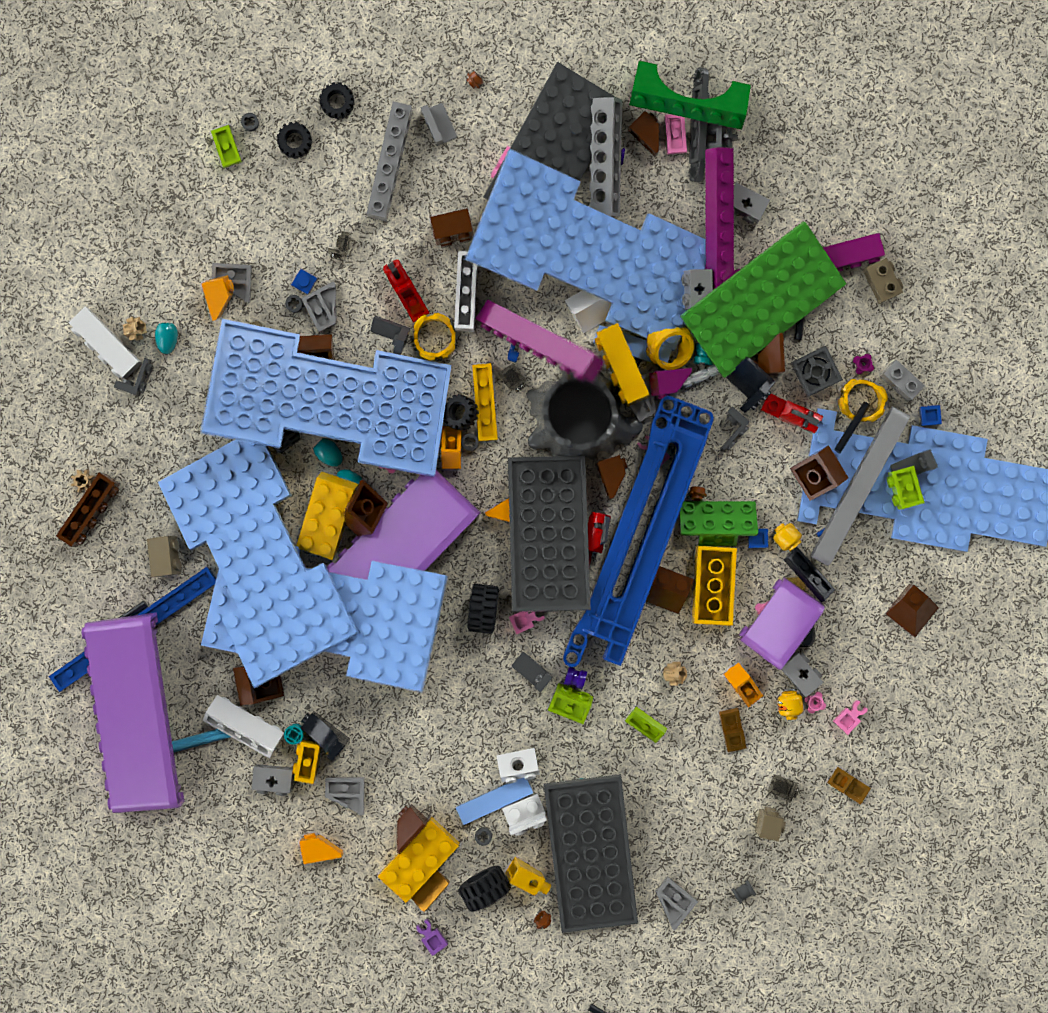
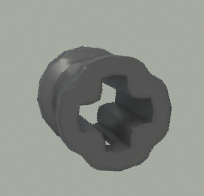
[731,880,756,904]

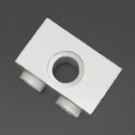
[497,748,540,784]

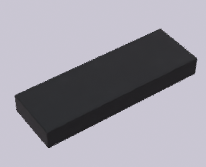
[783,547,835,603]

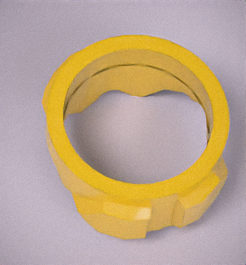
[414,313,456,361]
[646,327,694,370]
[838,379,888,422]

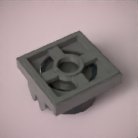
[791,346,843,397]

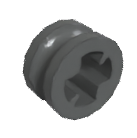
[241,113,259,131]
[285,295,303,313]
[462,433,479,451]
[475,827,492,846]

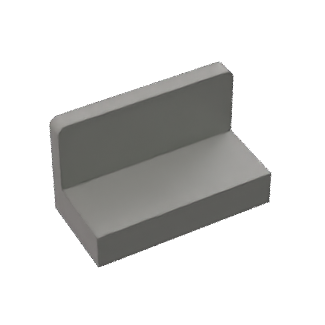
[420,103,457,146]

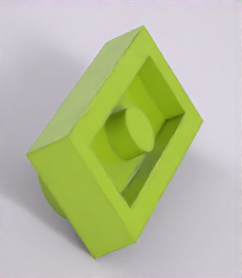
[211,125,242,168]
[625,707,667,743]

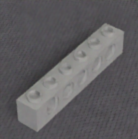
[589,97,622,217]
[366,101,413,222]

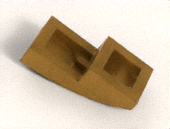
[719,708,747,752]
[827,767,871,805]

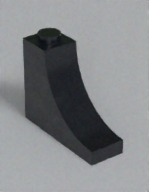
[301,711,350,762]

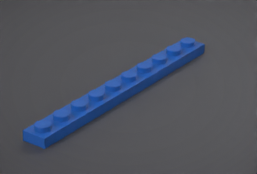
[48,567,216,692]

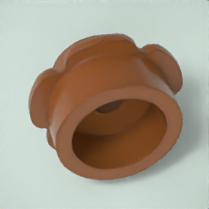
[467,71,484,89]
[688,486,707,501]
[534,911,551,929]

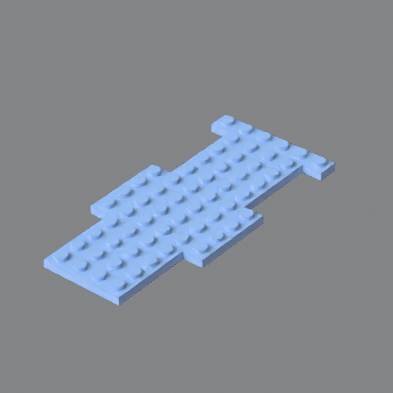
[797,408,1048,552]

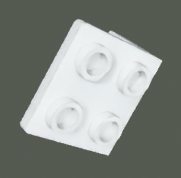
[502,793,547,836]

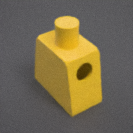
[505,857,551,896]

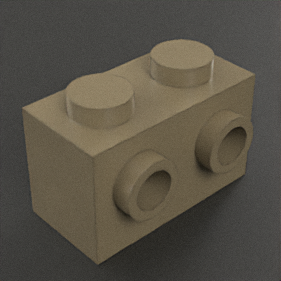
[863,258,903,304]
[147,536,182,577]
[755,806,786,842]

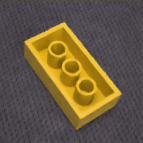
[595,323,649,407]
[296,472,358,560]
[692,546,737,626]
[378,816,460,903]

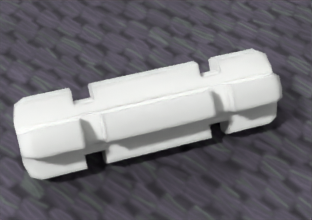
[683,365,718,388]

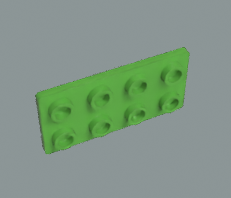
[679,501,758,546]

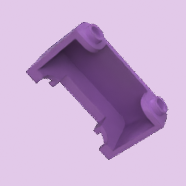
[739,577,825,670]

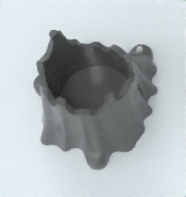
[526,371,643,460]

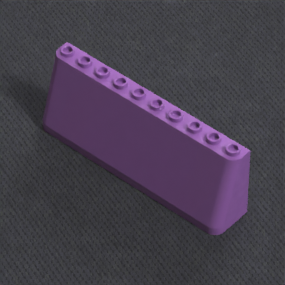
[327,470,481,580]
[81,612,184,813]

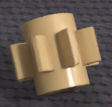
[122,317,147,341]
[71,470,95,492]
[663,662,687,686]

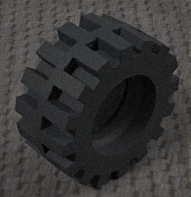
[319,82,355,119]
[277,122,312,159]
[443,394,479,431]

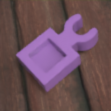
[416,918,448,956]

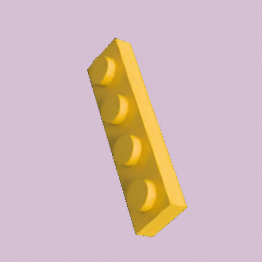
[472,363,498,442]

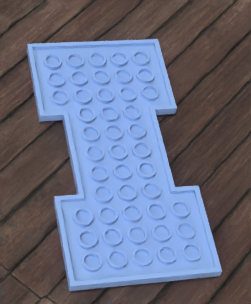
[465,149,706,351]
[201,319,451,477]
[158,439,358,688]
[201,546,448,692]

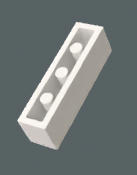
[454,251,478,332]
[68,307,142,379]
[203,695,284,758]

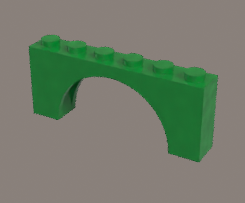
[629,61,751,130]

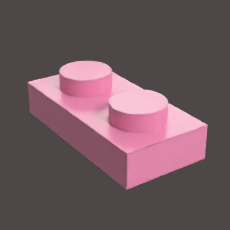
[664,114,687,155]

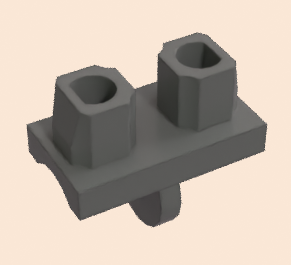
[706,123,738,149]

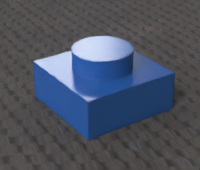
[291,269,318,295]
[919,405,942,426]
[748,529,768,548]

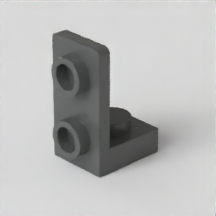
[370,316,410,355]
[114,358,153,396]
[720,406,750,451]
[890,449,938,475]
[512,652,553,692]

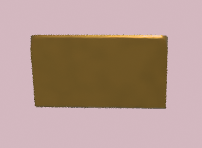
[411,870,450,912]

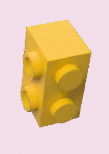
[292,739,322,784]

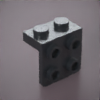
[727,357,775,413]

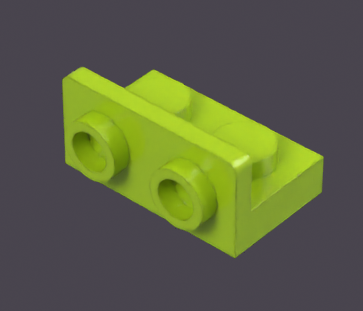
[886,466,924,510]
[548,683,593,724]

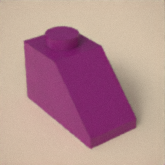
[649,368,692,399]

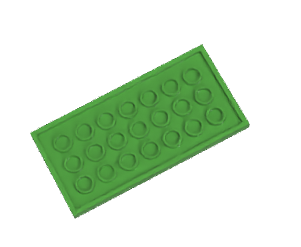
[680,221,847,378]

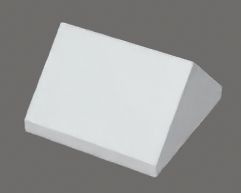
[565,290,612,334]

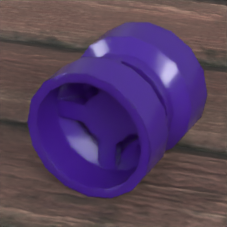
[564,667,587,690]

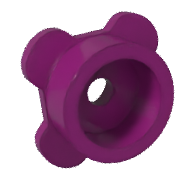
[853,354,874,375]

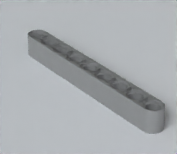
[811,406,910,566]

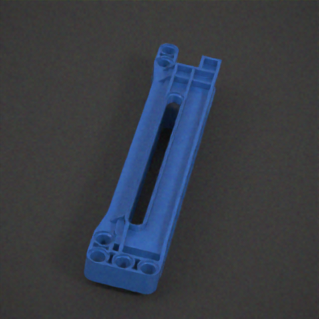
[563,396,714,667]

